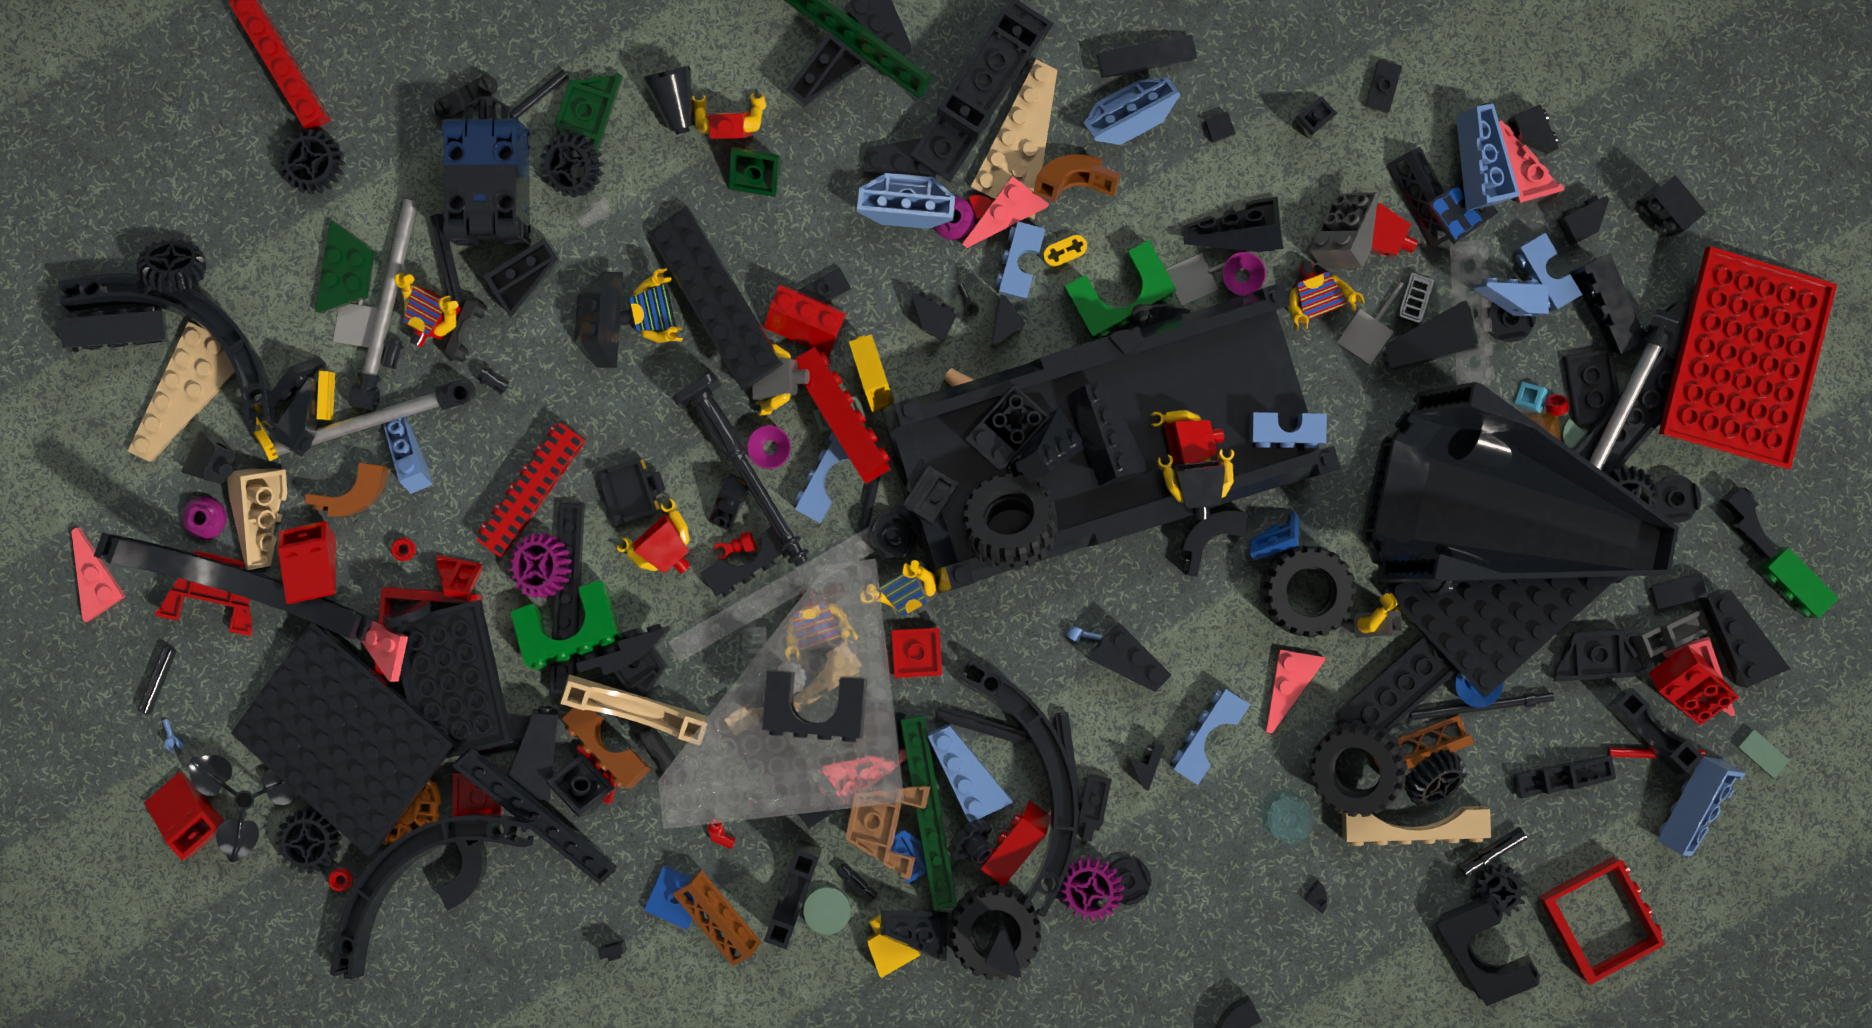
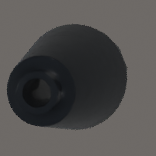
[643,66,693,135]

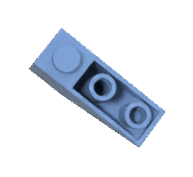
[1473,278,1549,316]
[383,417,433,494]

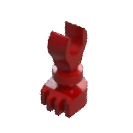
[713,530,758,559]

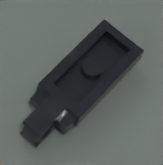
[1078,774,1112,842]

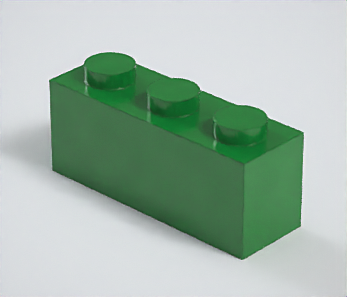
[1759,547,1839,619]

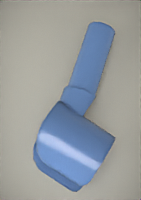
[1067,626,1102,642]
[162,719,184,754]

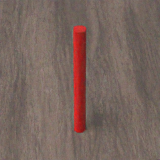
[1608,748,1706,758]

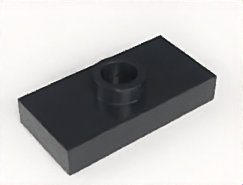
[1365,59,1402,113]
[798,268,851,303]

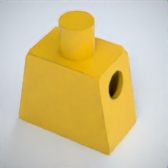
[867,915,921,978]

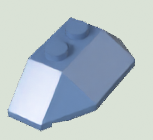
[1084,77,1180,145]
[857,173,955,229]

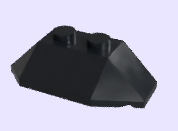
[574,272,623,368]

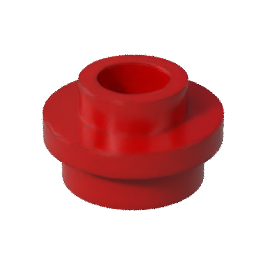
[1544,394,1569,416]
[391,537,416,561]
[328,868,353,892]

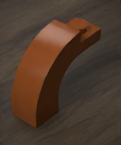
[1033,154,1121,202]
[305,463,389,517]

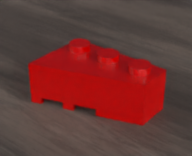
[981,800,1051,886]

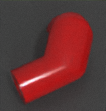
[707,818,736,849]

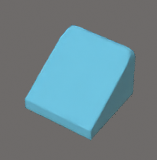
[1514,382,1548,413]

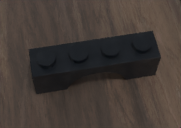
[701,526,789,597]
[1607,688,1704,775]

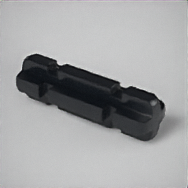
[837,863,877,903]

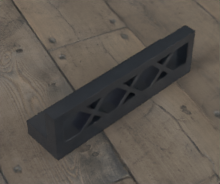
[1388,147,1449,248]

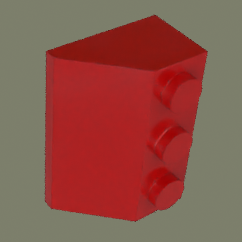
[764,284,848,357]

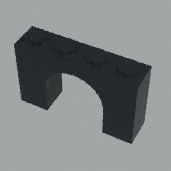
[762,670,868,742]
[763,840,823,950]
[1437,893,1541,1006]

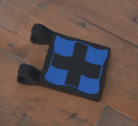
[1426,179,1498,244]

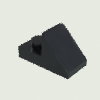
[1293,96,1337,139]
[1127,740,1165,791]

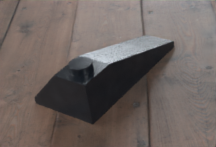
[1183,197,1284,252]

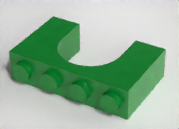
[1063,240,1177,339]
[510,580,622,670]

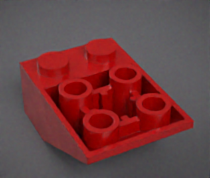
[278,521,336,604]
[1649,644,1740,725]
[144,771,225,861]

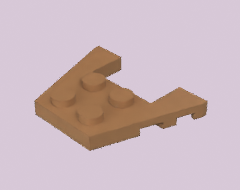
[845,786,930,879]

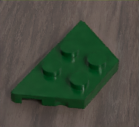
[554,73,623,153]
[315,221,375,313]

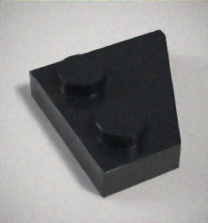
[271,356,326,404]

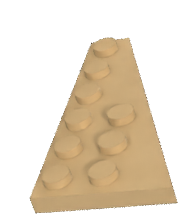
[971,59,1057,220]

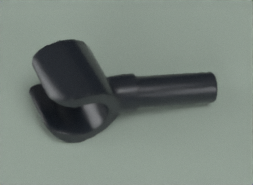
[958,283,979,316]

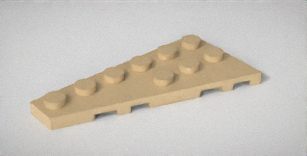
[128,322,236,462]

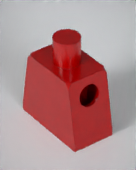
[1370,203,1418,258]

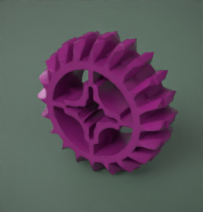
[508,533,573,598]
[1059,856,1124,922]

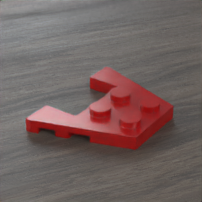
[155,550,253,636]

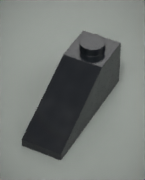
[269,377,318,457]

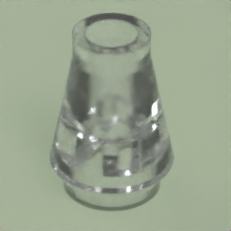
[577,195,613,229]

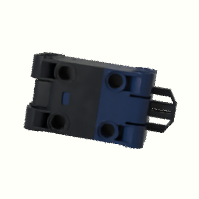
[442,97,531,246]

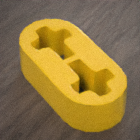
[1043,235,1087,267]

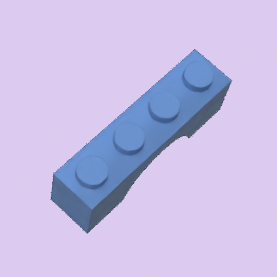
[794,431,850,523]
[1171,687,1250,785]

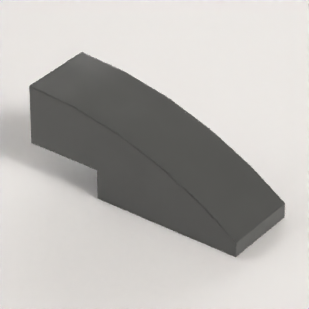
[1630,609,1711,659]

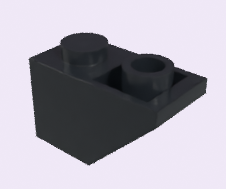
[1508,104,1559,154]
[1557,195,1609,246]
[912,292,957,342]
[709,473,749,532]

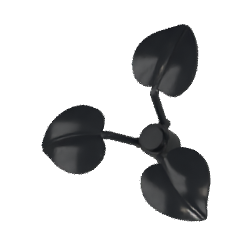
[189,755,299,862]

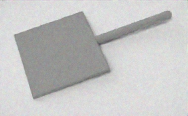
[1165,251,1251,306]
[1337,282,1404,365]
[333,300,378,348]

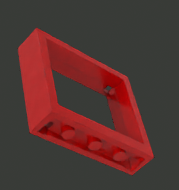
[375,587,482,678]
[1538,856,1666,985]

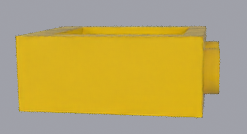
[849,334,894,412]

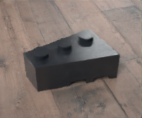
[845,0,911,56]
[483,238,560,317]

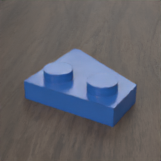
[1250,512,1299,561]
[892,829,927,883]

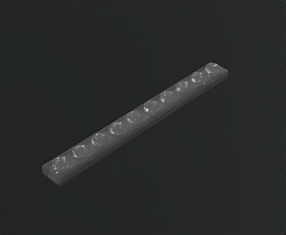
[668,526,874,662]

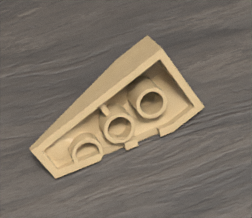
[227,469,287,570]

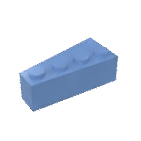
[1456,104,1520,211]
[928,723,1013,822]
[1657,757,1745,856]

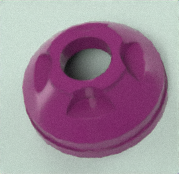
[934,197,975,240]
[1222,252,1266,296]
[747,425,791,469]
[182,496,227,540]

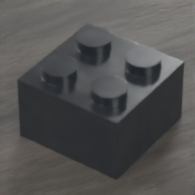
[1637,175,1707,238]

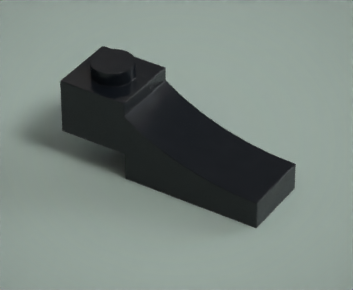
[1720,487,1778,559]

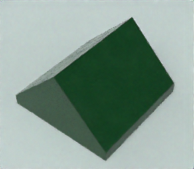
[729,147,782,197]

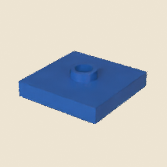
[644,865,694,930]

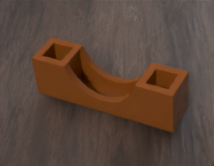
[562,708,652,789]

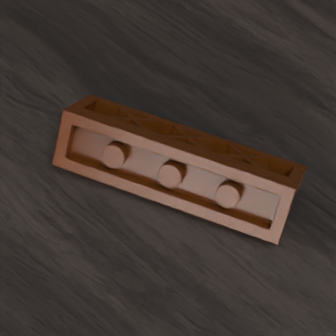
[1372,715,1474,775]
[673,870,761,966]

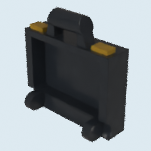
[597,458,666,526]

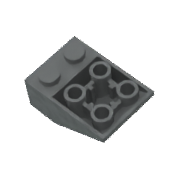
[1309,192,1378,268]

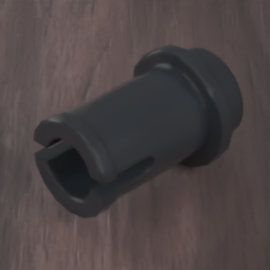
[381,338,404,369]
[477,367,510,395]

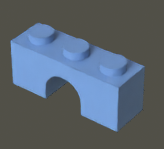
[995,222,1045,301]
[1514,233,1582,311]
[1249,412,1327,449]

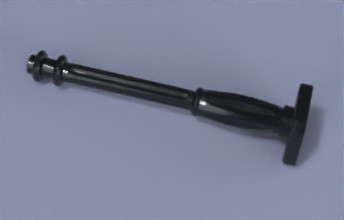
[672,373,809,567]

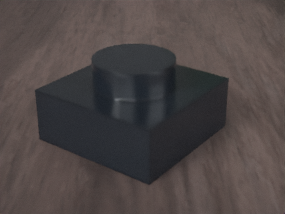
[598,940,627,961]

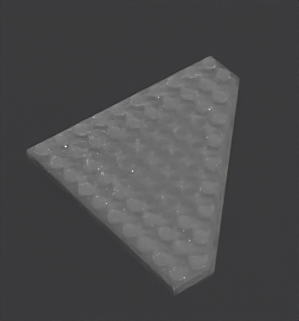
[658,559,905,829]

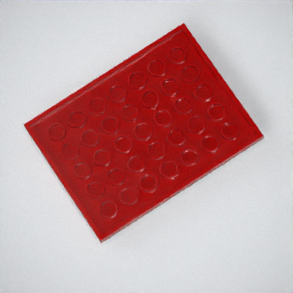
[1659,246,1837,470]

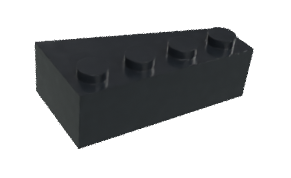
[59,307,168,353]

